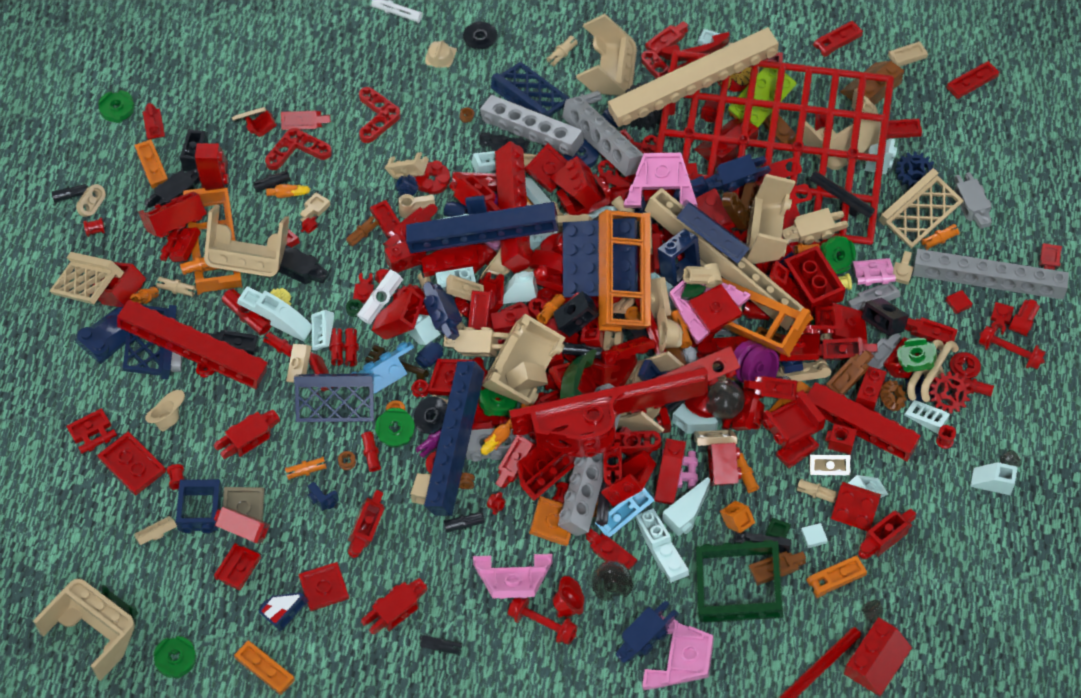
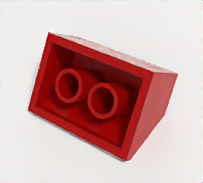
[694,119,759,168]
[784,245,846,307]
[844,617,912,697]

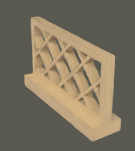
[879,168,964,249]
[50,252,124,305]

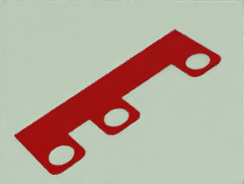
[761,157,828,253]

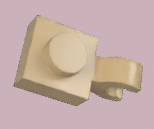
[300,192,330,222]
[893,251,914,285]

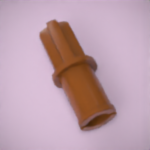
[346,216,379,247]

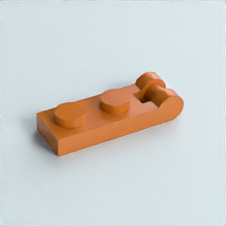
[806,555,867,598]

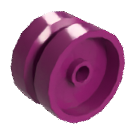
[733,340,779,383]

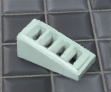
[471,151,496,173]
[311,310,334,351]
[904,400,950,434]

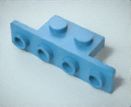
[350,341,414,394]

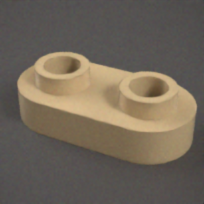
[76,184,106,217]

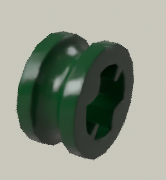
[346,299,363,317]

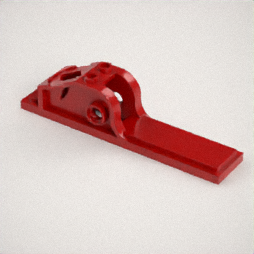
[509,367,708,458]

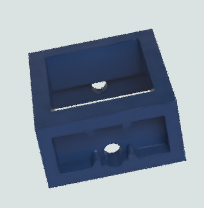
[658,228,701,287]
[175,479,222,534]

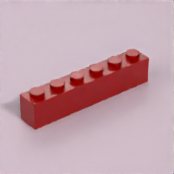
[807,382,921,462]

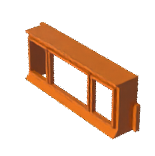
[183,188,242,295]
[599,209,651,332]
[721,277,814,357]

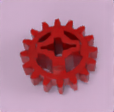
[929,371,971,414]

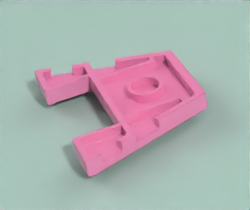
[624,153,697,208]
[669,280,751,344]
[473,554,553,599]
[642,614,714,690]

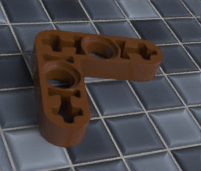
[722,182,759,230]

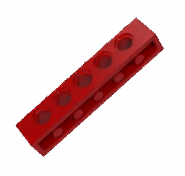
[629,346,741,414]

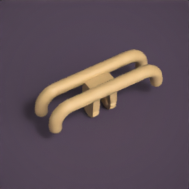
[907,339,959,402]

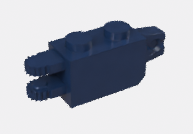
[705,154,771,193]
[423,281,463,340]
[615,601,679,664]

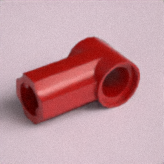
[473,243,497,274]
[1009,299,1040,337]

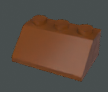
[840,61,904,105]

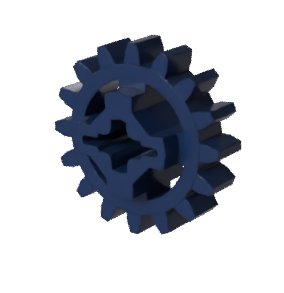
[895,151,936,189]

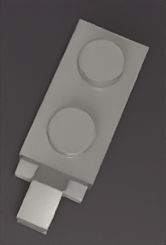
[848,282,900,311]
[868,334,901,370]

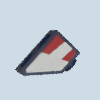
[258,593,309,632]

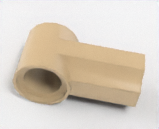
[399,194,435,219]
[683,263,723,288]

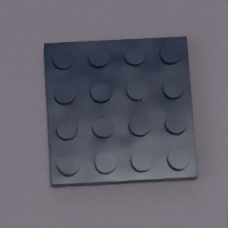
[563,218,638,298]

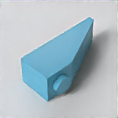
[595,486,655,537]

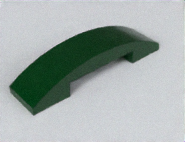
[560,349,597,399]

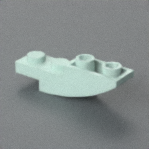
[237,286,312,342]
[635,508,689,583]

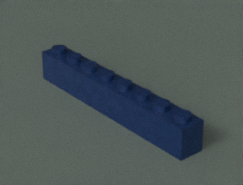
[406,202,559,253]
[424,361,485,516]

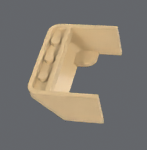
[576,14,637,96]
[803,89,881,170]
[745,174,795,264]
[204,205,289,277]
[617,351,685,433]
[33,579,135,681]

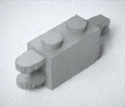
[954,172,992,229]

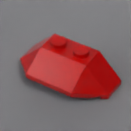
[516,443,576,501]

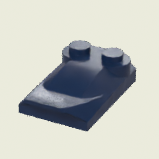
[74,307,132,364]

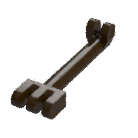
[364,345,429,380]

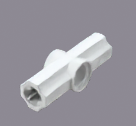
[357,270,403,325]

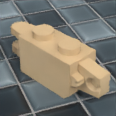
[782,208,849,245]
[443,327,509,357]

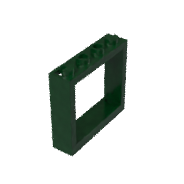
[696,540,784,622]

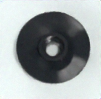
[463,22,498,49]
[414,396,447,434]

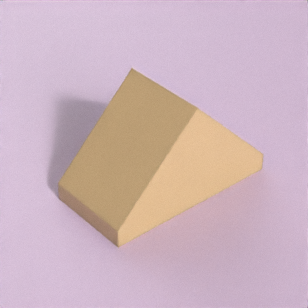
[506,362,548,391]

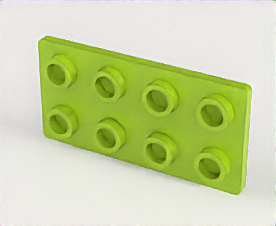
[728,68,797,128]

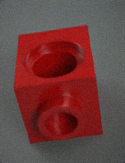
[825,424,857,455]

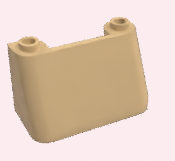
[482,314,565,406]

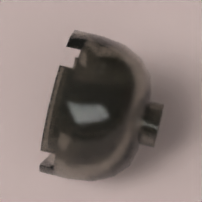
[706,379,745,420]
[591,561,633,601]

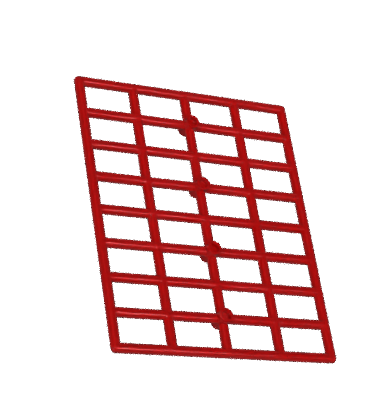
[655,50,894,245]

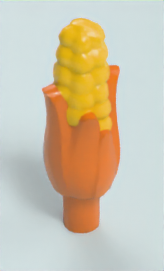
[266,184,310,198]
[480,419,512,455]

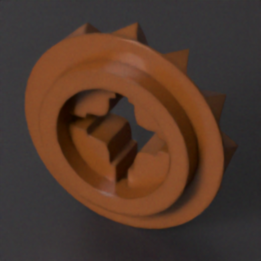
[880,380,907,411]

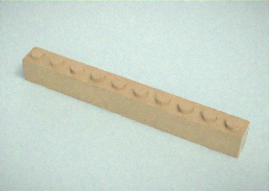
[608,27,779,127]
[644,188,804,331]

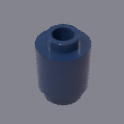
[444,201,468,217]
[415,341,443,369]

